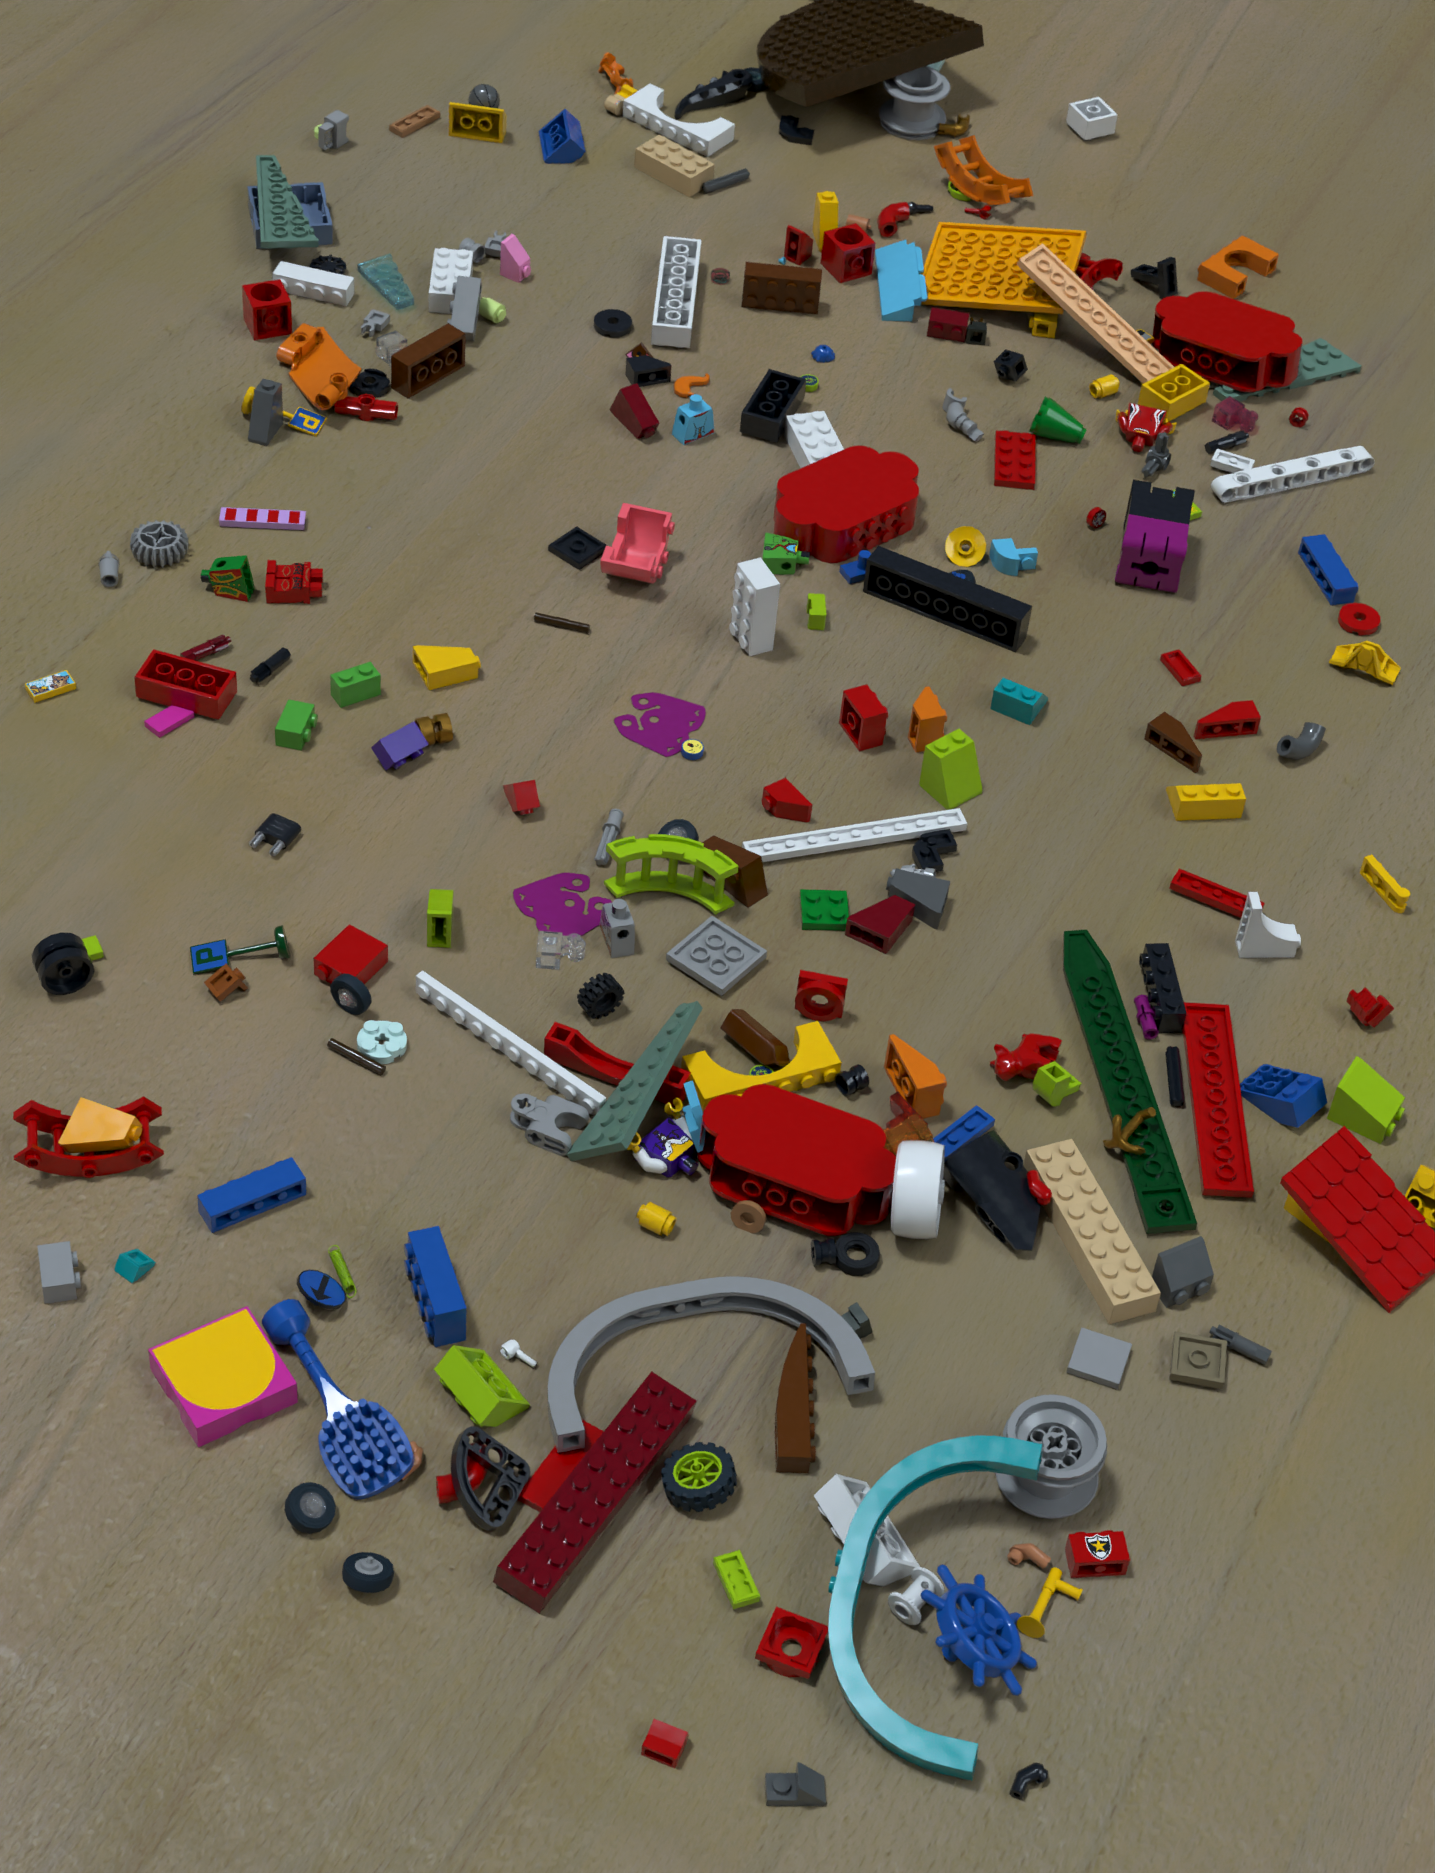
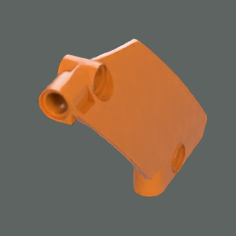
[276,323,362,410]

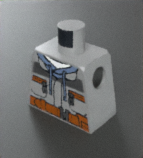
[600,899,635,958]

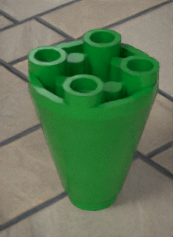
[1029,397,1087,444]

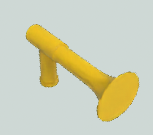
[1017,1567,1083,1638]

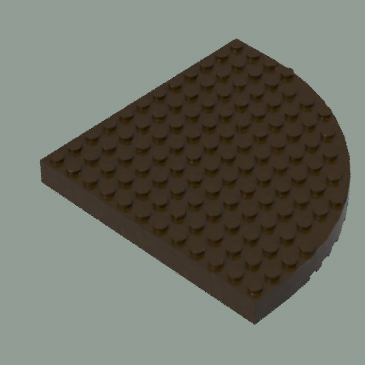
[757,0,984,107]

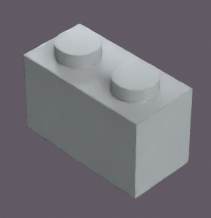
[37,1241,81,1304]

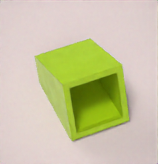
[919,729,982,810]
[1327,1056,1405,1144]

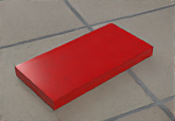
[518,1419,604,1512]

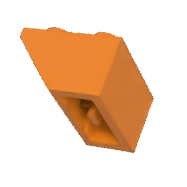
[908,686,947,753]

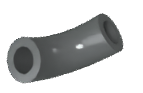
[1277,722,1326,760]

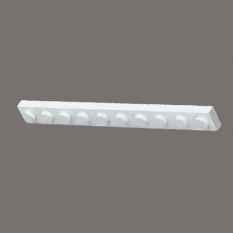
[742,808,967,862]
[416,970,606,1116]

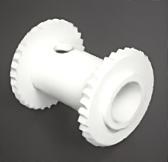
[888,1567,944,1625]

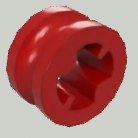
[1289,407,1309,428]

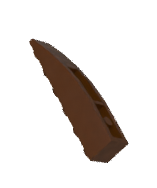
[774,1323,816,1473]

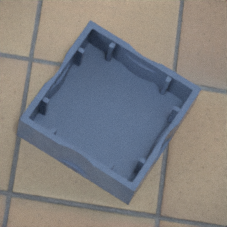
[247,182,333,249]

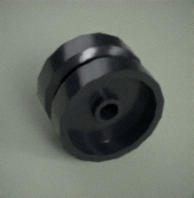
[32,932,94,995]

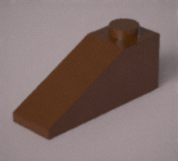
[1144,711,1202,774]

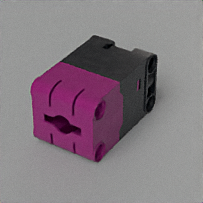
[1115,479,1195,593]

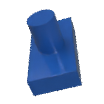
[839,550,871,584]

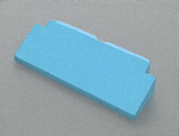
[875,239,927,322]

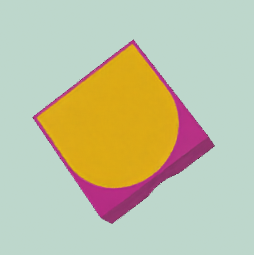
[148,1306,298,1448]

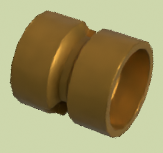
[415,713,453,746]

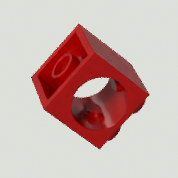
[820,223,876,283]
[242,279,292,341]

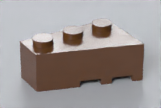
[702,835,768,908]

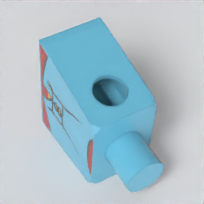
[672,394,715,445]

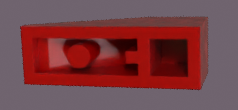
[1194,700,1261,740]

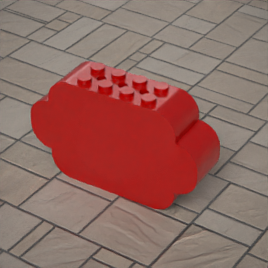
[1152,291,1302,392]
[773,446,919,563]
[697,1084,896,1236]

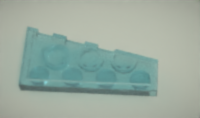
[357,253,414,310]

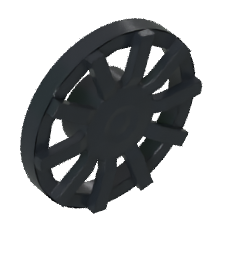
[310,255,346,275]

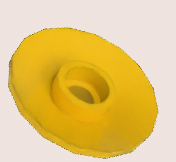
[945,526,986,567]

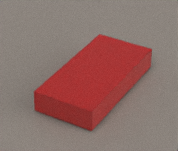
[1160,649,1202,687]

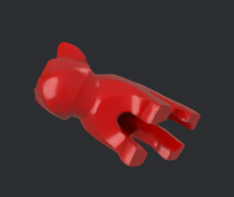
[990,1033,1062,1081]

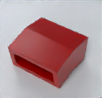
[641,1719,689,1768]

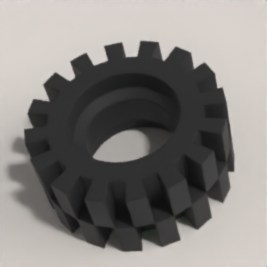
[577,973,624,1019]

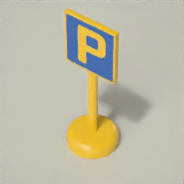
[241,386,327,437]

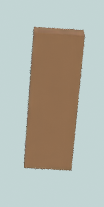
[389,105,440,138]

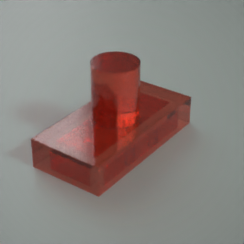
[886,1092,929,1141]

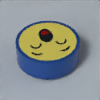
[681,739,704,760]

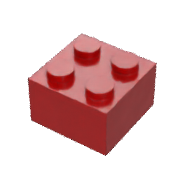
[839,684,888,752]

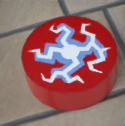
[1086,507,1107,529]

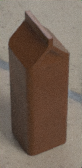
[720,1009,791,1066]

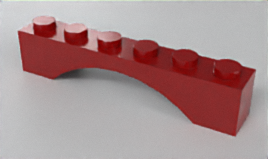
[544,1022,691,1107]

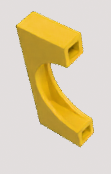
[681,1021,842,1111]

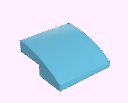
[682,1080,706,1152]

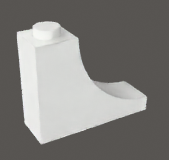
[1235,892,1301,958]

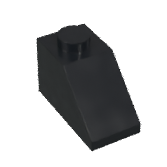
[625,355,672,387]

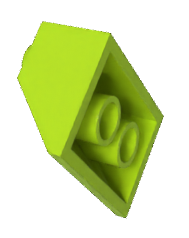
[434,1345,530,1427]

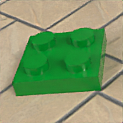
[799,889,849,931]

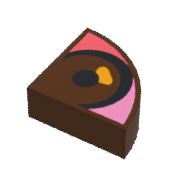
[625,342,654,358]

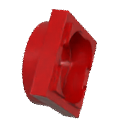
[794,970,848,1021]
[755,1607,828,1679]

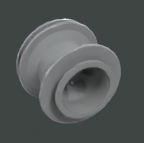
[879,66,951,140]
[995,1395,1107,1519]

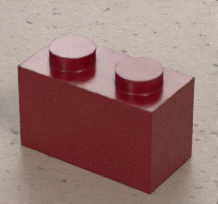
[927,307,970,342]

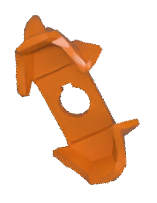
[598,52,633,95]

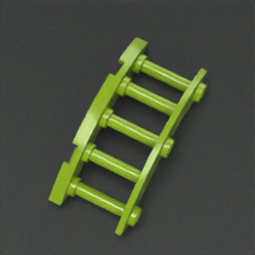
[604,834,738,915]

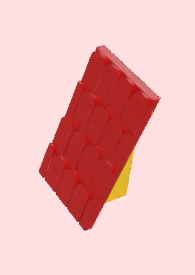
[1280,1126,1435,1313]

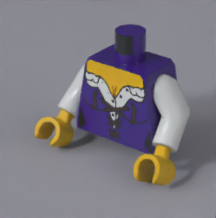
[627,1098,699,1177]

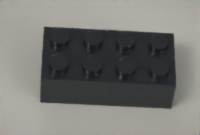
[740,369,806,443]

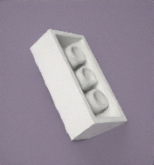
[814,1474,920,1586]

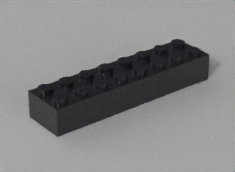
[863,546,1032,653]

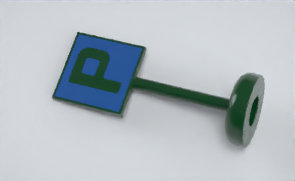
[190,925,290,975]

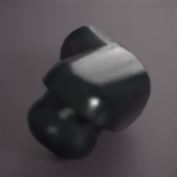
[1009,1763,1049,1800]

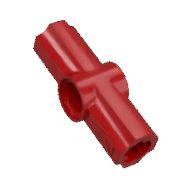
[335,394,398,421]

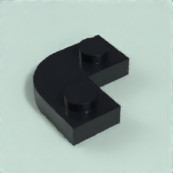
[779,115,815,146]
[912,829,957,872]

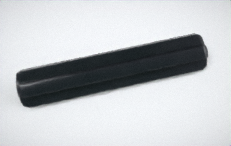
[1165,1046,1184,1107]

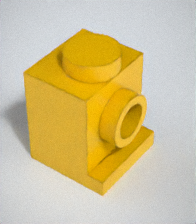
[1029,312,1058,338]

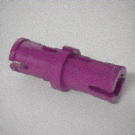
[1134,995,1159,1039]

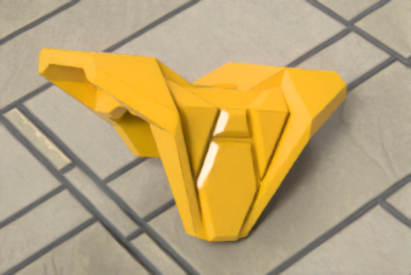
[1329,640,1401,685]

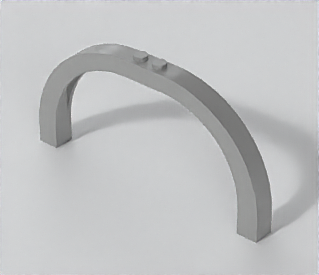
[548,1276,875,1453]

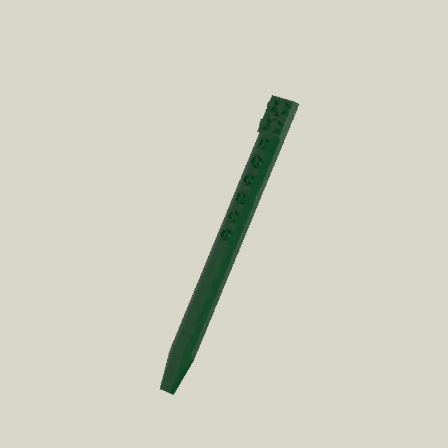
[1063,930,1197,1234]

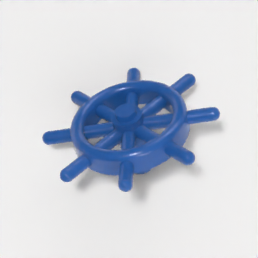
[921,1564,1037,1696]

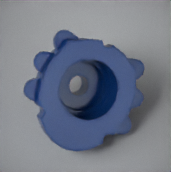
[811,345,835,363]

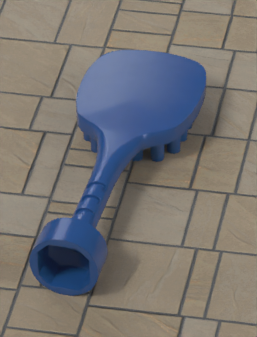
[262,1299,414,1500]

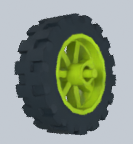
[661,1442,737,1512]

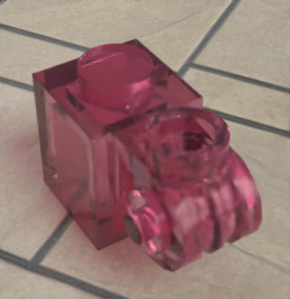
[1212,396,1258,432]

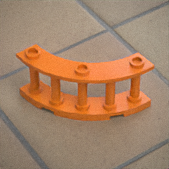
[934,135,1033,205]

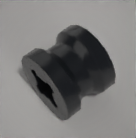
[811,1238,836,1266]

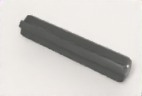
[702,168,750,193]

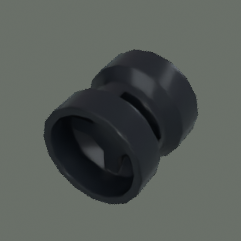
[835,1064,869,1096]

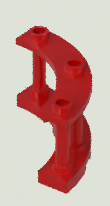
[1075,253,1123,288]
[13,1096,164,1178]

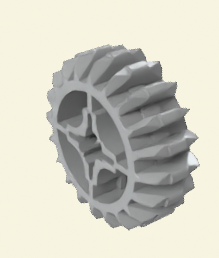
[130,519,189,568]

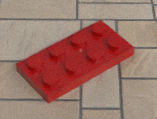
[994,430,1035,490]

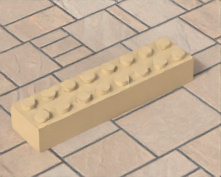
[1023,1139,1161,1324]

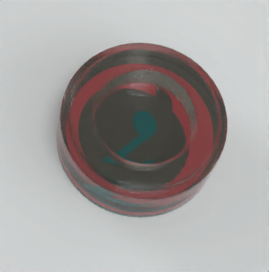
[711,268,730,285]

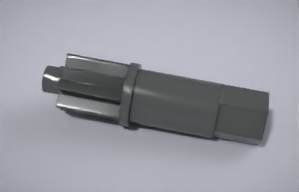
[1209,1325,1272,1365]

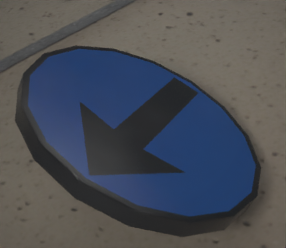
[297,1270,346,1310]

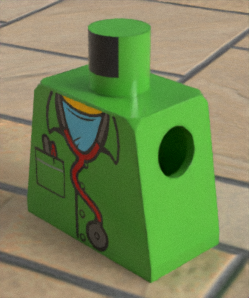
[762,533,810,575]

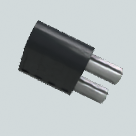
[249,813,302,856]

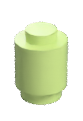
[479,297,506,323]

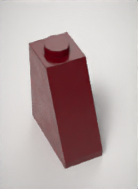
[610,383,659,439]
[845,895,915,954]

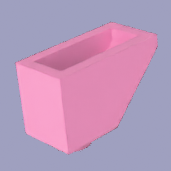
[500,234,531,283]

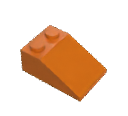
[884,1034,947,1121]

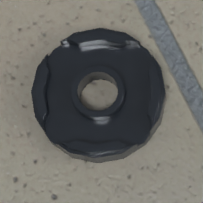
[594,309,632,338]
[350,368,390,398]

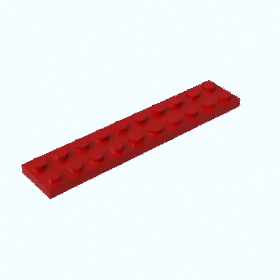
[1182,1002,1254,1198]

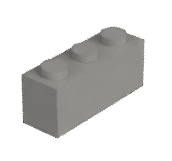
[447,276,482,341]

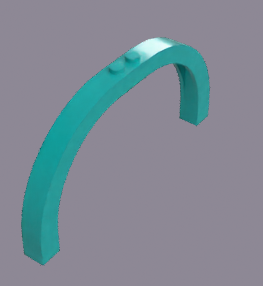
[828,1435,1042,1781]

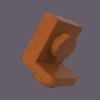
[204,964,248,1002]

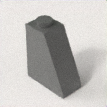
[248,379,283,446]
[886,868,950,929]

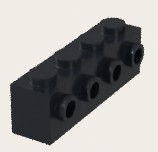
[1139,943,1187,1033]

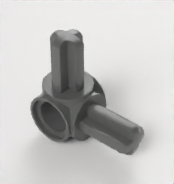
[1142,432,1171,478]

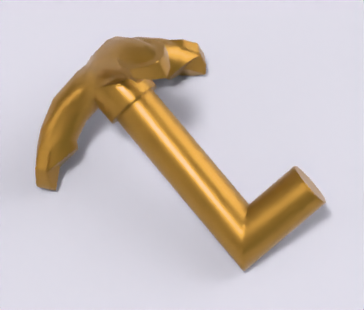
[1103,1107,1156,1155]

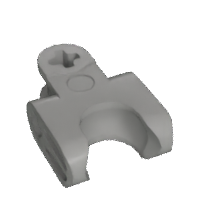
[510,1094,589,1156]

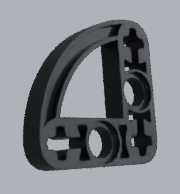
[451,1426,530,1531]

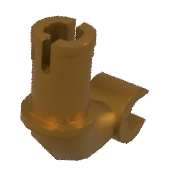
[938,114,970,137]

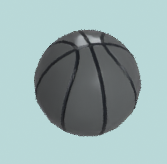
[468,84,500,109]

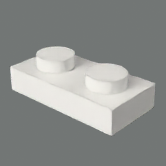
[1210,449,1255,473]

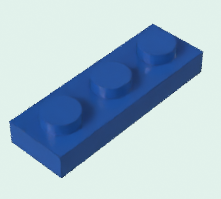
[929,1105,995,1163]

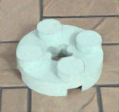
[357,1020,407,1064]

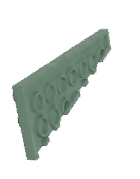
[256,155,319,249]
[1213,338,1362,405]
[566,1001,703,1161]

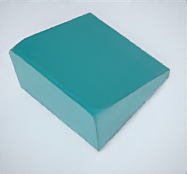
[114,1249,156,1283]

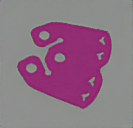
[614,692,706,757]
[513,873,612,945]

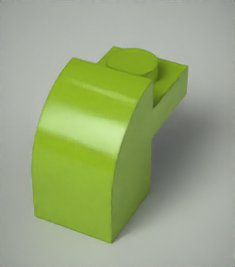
[1032,1061,1082,1107]

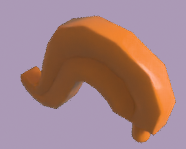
[674,373,710,398]

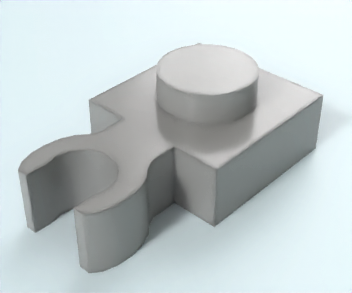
[485,231,506,257]
[361,309,390,337]

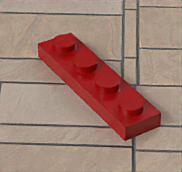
[1169,868,1265,918]

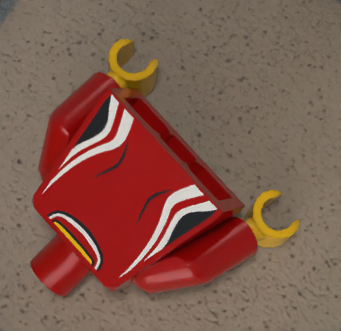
[1115,403,1177,452]

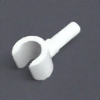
[500,1340,537,1368]

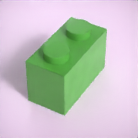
[330,661,381,708]
[275,699,318,751]

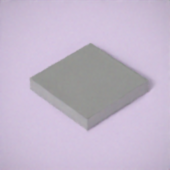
[1066,1327,1132,1389]

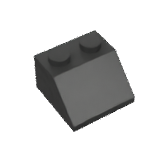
[1152,1236,1214,1308]

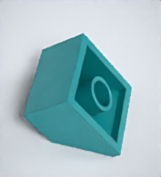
[990,678,1048,725]

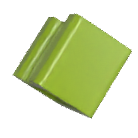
[806,593,826,630]

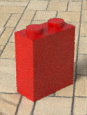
[313,924,388,996]

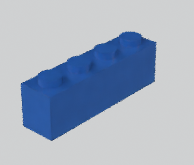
[1298,534,1358,606]
[197,1157,307,1233]

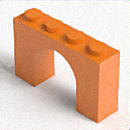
[1197,235,1279,299]

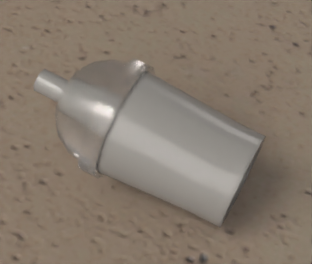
[98,551,120,587]

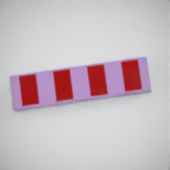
[219,507,306,530]

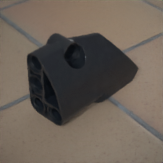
[943,1130,1041,1251]

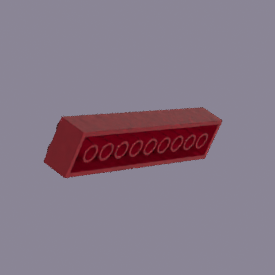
[493,1371,697,1614]

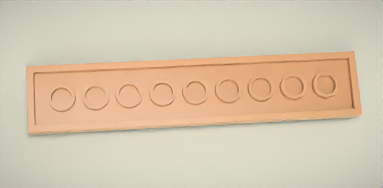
[1016,244,1174,383]

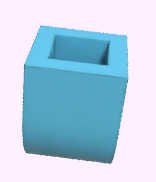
[989,538,1038,576]

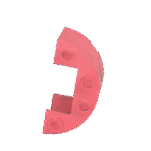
[600,503,675,584]

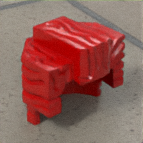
[1346,987,1394,1028]

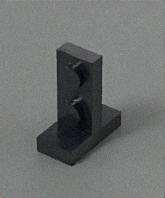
[1131,257,1178,299]

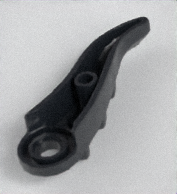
[674,69,753,120]

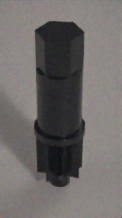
[1205,430,1249,454]
[250,647,291,683]

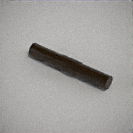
[534,613,590,633]
[327,1038,386,1075]

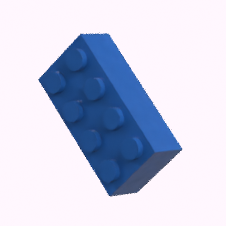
[404,1226,467,1347]

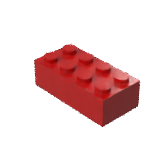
[134,649,237,720]

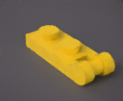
[1360,854,1410,913]

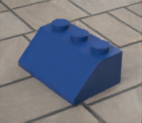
[539,109,585,164]

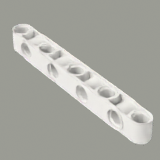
[1211,446,1375,503]

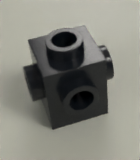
[994,349,1028,382]

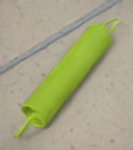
[328,1245,356,1298]

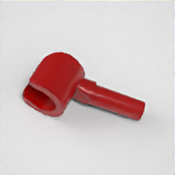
[965,205,992,219]

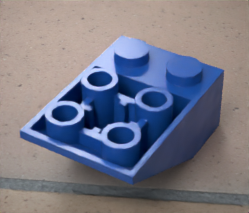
[1240,1064,1328,1128]

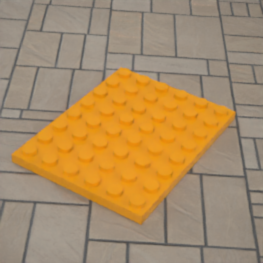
[921,222,1087,314]

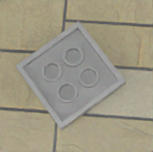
[666,916,767,996]

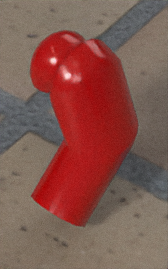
[1026,1170,1052,1205]

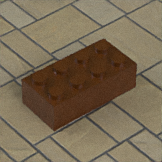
[741,262,822,315]
[391,323,466,399]

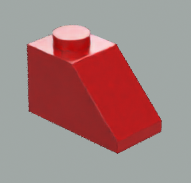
[784,225,813,265]
[762,777,812,823]
[503,780,540,815]

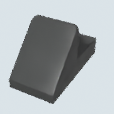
[765,1762,826,1806]

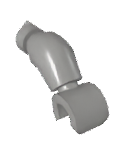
[942,388,984,441]

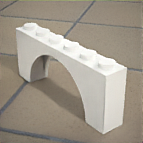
[623,84,735,157]

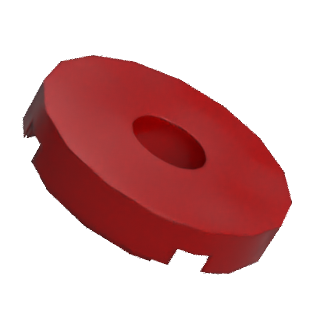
[1338,603,1381,636]

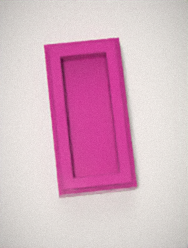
[144,705,194,738]

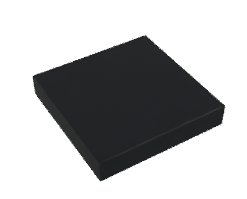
[548,526,608,570]

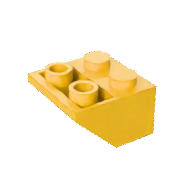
[1405,1164,1435,1228]

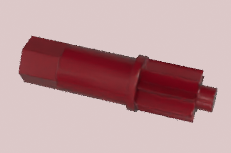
[180,635,231,661]

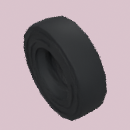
[835,1232,880,1276]

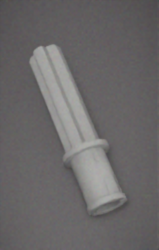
[594,809,624,866]

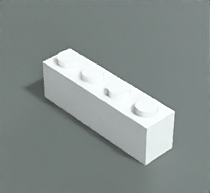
[272,261,354,306]

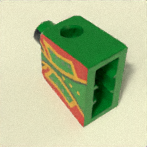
[201,556,255,602]

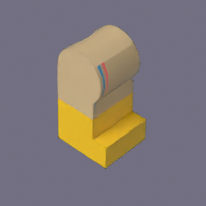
[604,84,638,116]

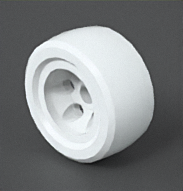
[891,1140,945,1239]

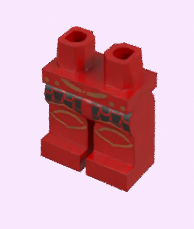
[265,560,324,604]

